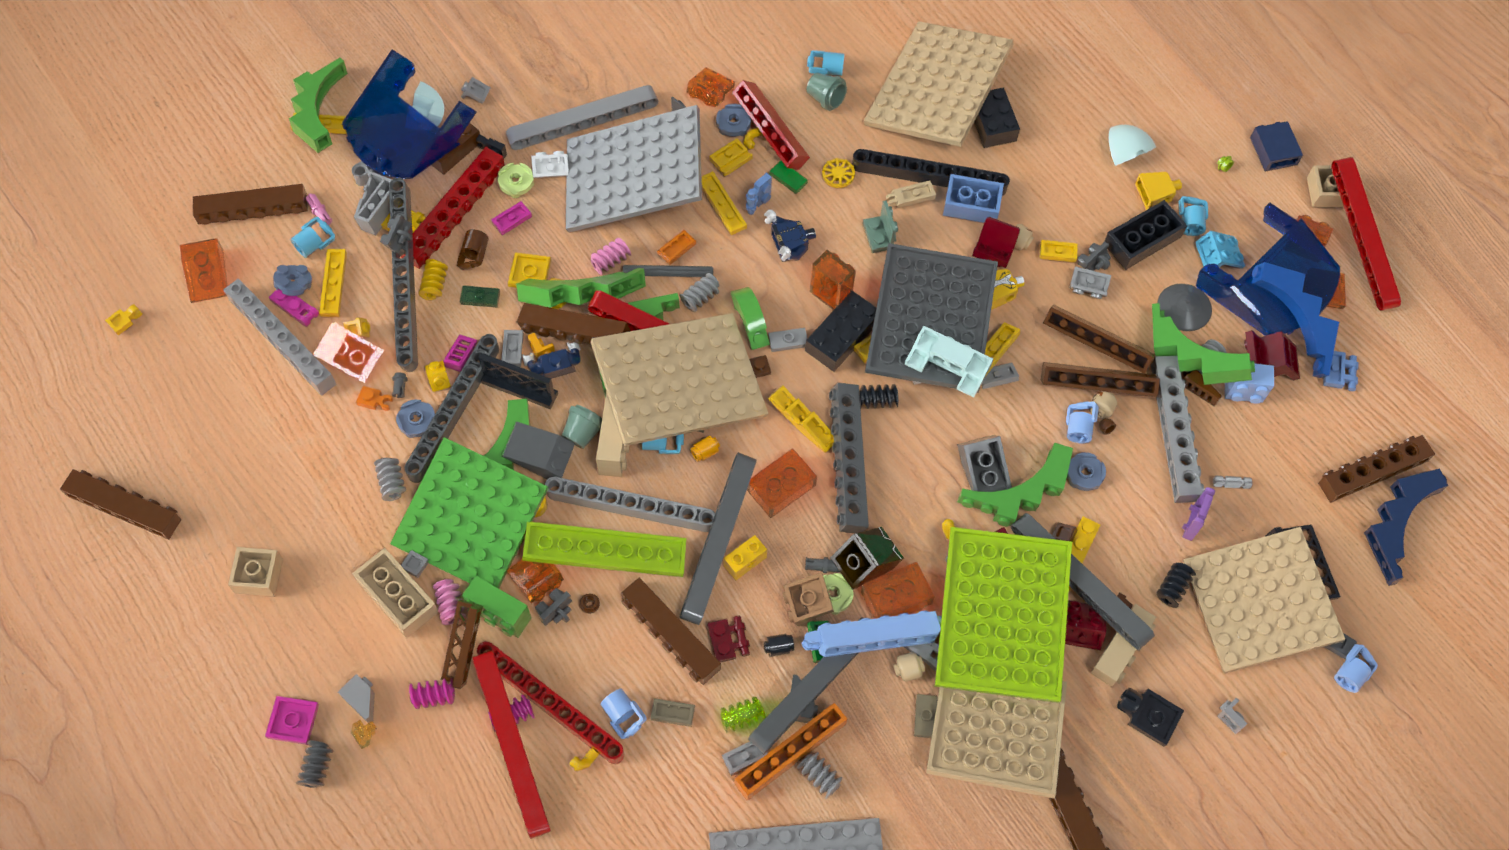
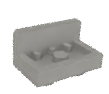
[1069,266,1111,299]

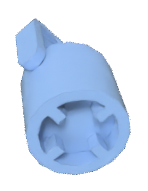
[1066,401,1099,444]
[1334,644,1378,693]
[600,689,647,739]

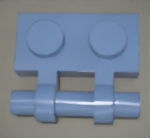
[746,172,772,215]
[1323,351,1359,391]

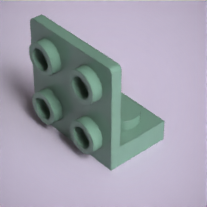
[862,200,898,253]

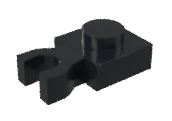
[476,134,507,159]

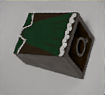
[830,527,904,590]

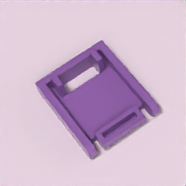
[1182,487,1215,541]

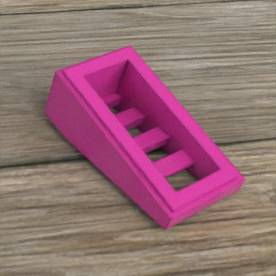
[443,335,477,372]

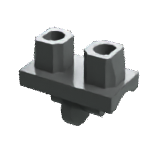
[380,214,412,254]
[1078,242,1111,271]
[535,588,572,626]

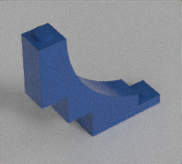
[1252,262,1339,378]

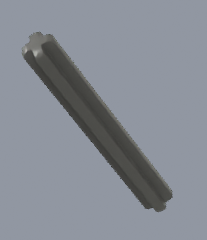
[623,265,713,277]

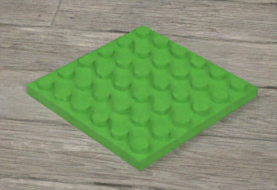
[390,437,549,588]

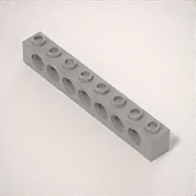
[223,278,336,396]
[1151,356,1204,503]

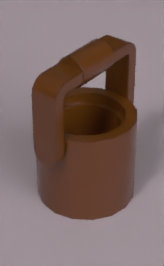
[457,229,489,270]

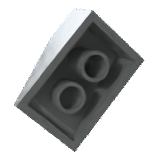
[502,422,575,479]
[957,435,1012,492]

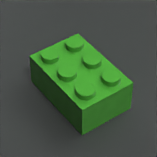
[462,576,532,638]

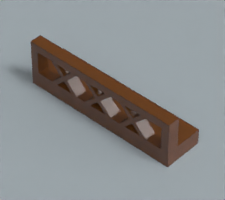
[441,600,483,689]

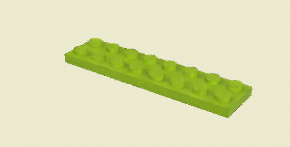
[522,521,686,577]

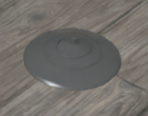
[1157,283,1212,331]

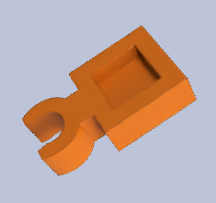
[356,386,393,411]

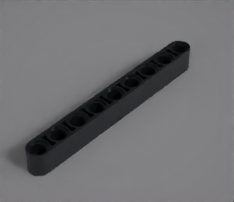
[852,149,1010,196]

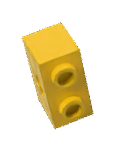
[723,535,767,581]

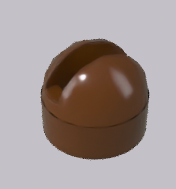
[1099,418,1116,435]

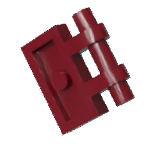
[707,616,750,663]

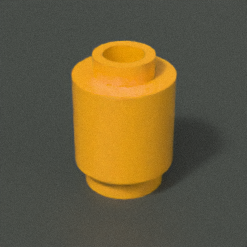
[690,435,720,462]

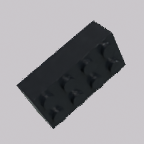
[1104,200,1187,270]
[805,290,877,372]

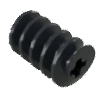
[859,384,899,409]
[1156,562,1196,608]

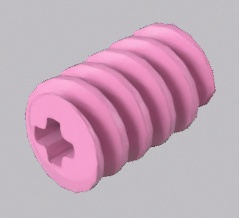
[591,238,631,275]
[433,579,466,625]

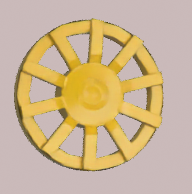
[822,158,855,188]

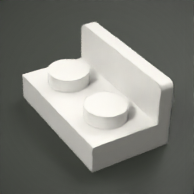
[531,151,569,178]

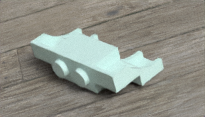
[905,326,993,397]

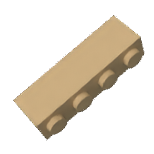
[1091,604,1156,687]

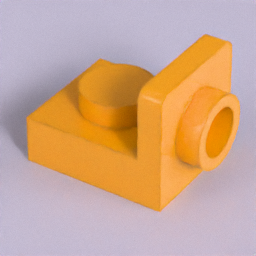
[527,333,555,360]

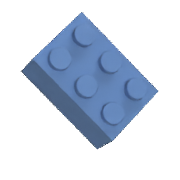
[943,174,1004,223]

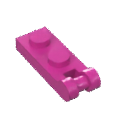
[269,288,320,327]

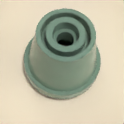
[807,73,847,111]
[561,405,602,449]

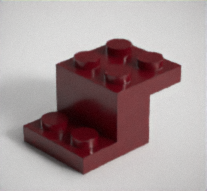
[1244,330,1300,381]

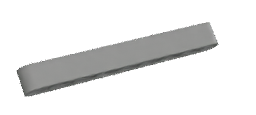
[506,85,659,150]
[545,477,715,532]

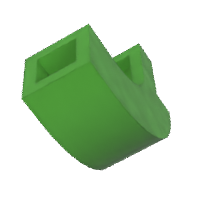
[731,287,770,350]

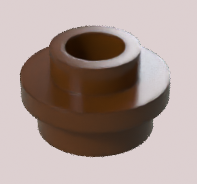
[580,593,600,614]

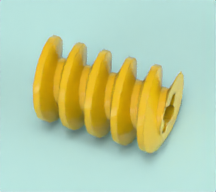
[418,259,448,301]

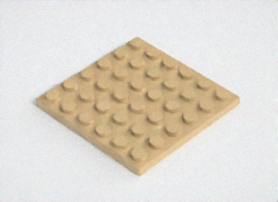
[1183,527,1345,674]
[926,681,1067,798]

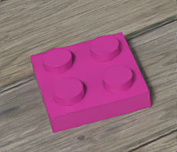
[265,696,319,745]

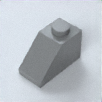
[338,674,375,725]

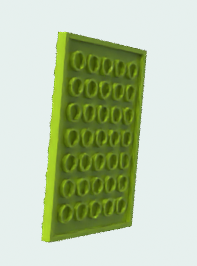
[935,527,1072,703]

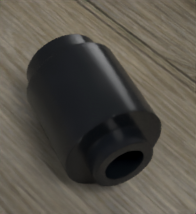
[763,634,794,657]

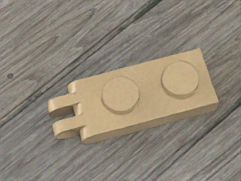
[886,181,936,208]

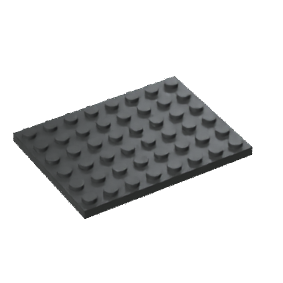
[865,243,998,393]

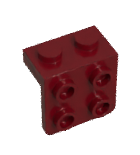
[972,217,1020,268]

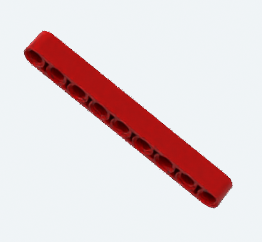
[1331,157,1401,311]
[476,641,624,764]
[472,650,551,839]

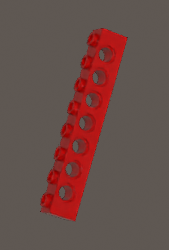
[401,147,505,269]

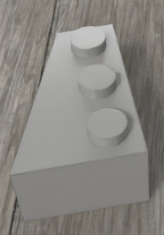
[354,171,402,235]

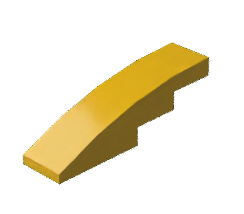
[768,385,834,453]

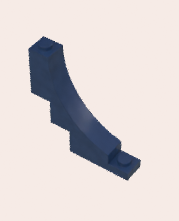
[1364,468,1448,586]

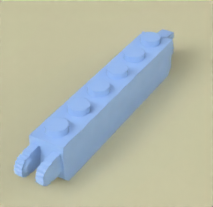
[802,611,942,657]

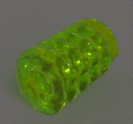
[720,696,766,734]

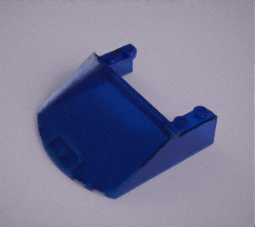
[342,49,477,179]
[1196,202,1340,336]

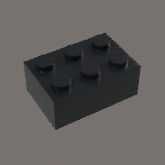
[974,87,1020,148]

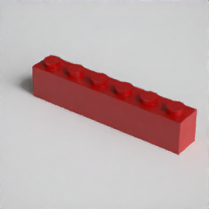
[732,80,810,170]

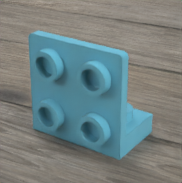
[1195,231,1245,274]

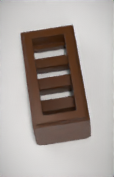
[1184,370,1222,406]

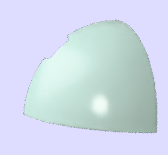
[405,81,444,131]
[1109,125,1156,166]

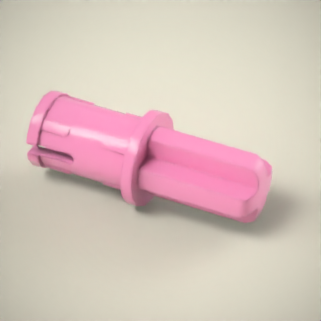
[305,193,332,225]

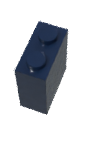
[1250,121,1303,171]

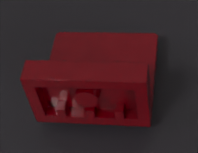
[1065,600,1106,651]

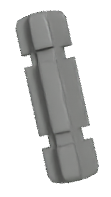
[1213,476,1253,489]

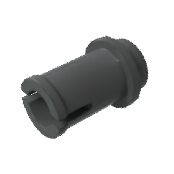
[392,372,408,398]

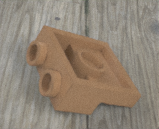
[783,572,834,626]

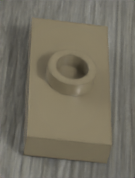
[914,694,938,738]
[650,698,695,727]

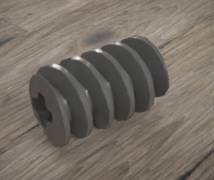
[296,740,333,788]

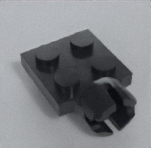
[1117,688,1184,747]

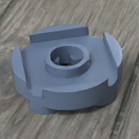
[716,104,751,137]
[273,265,312,296]
[396,399,435,438]
[1067,452,1106,491]

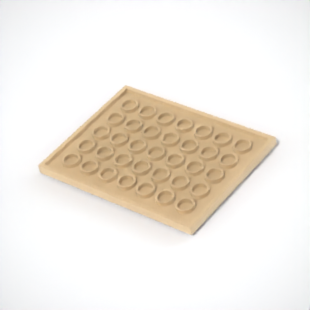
[864,21,1014,147]
[591,313,768,446]

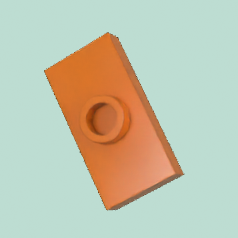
[657,230,696,265]

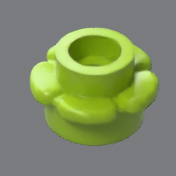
[1217,156,1234,172]

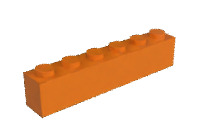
[734,702,847,801]

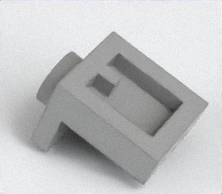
[461,77,491,104]
[1217,698,1248,734]

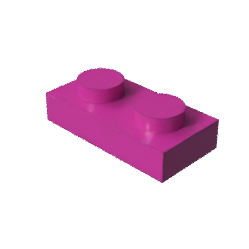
[491,201,532,235]

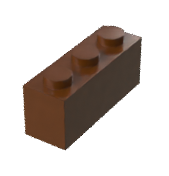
[428,120,480,175]

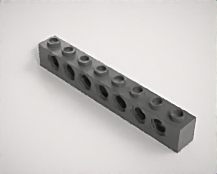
[829,382,869,533]

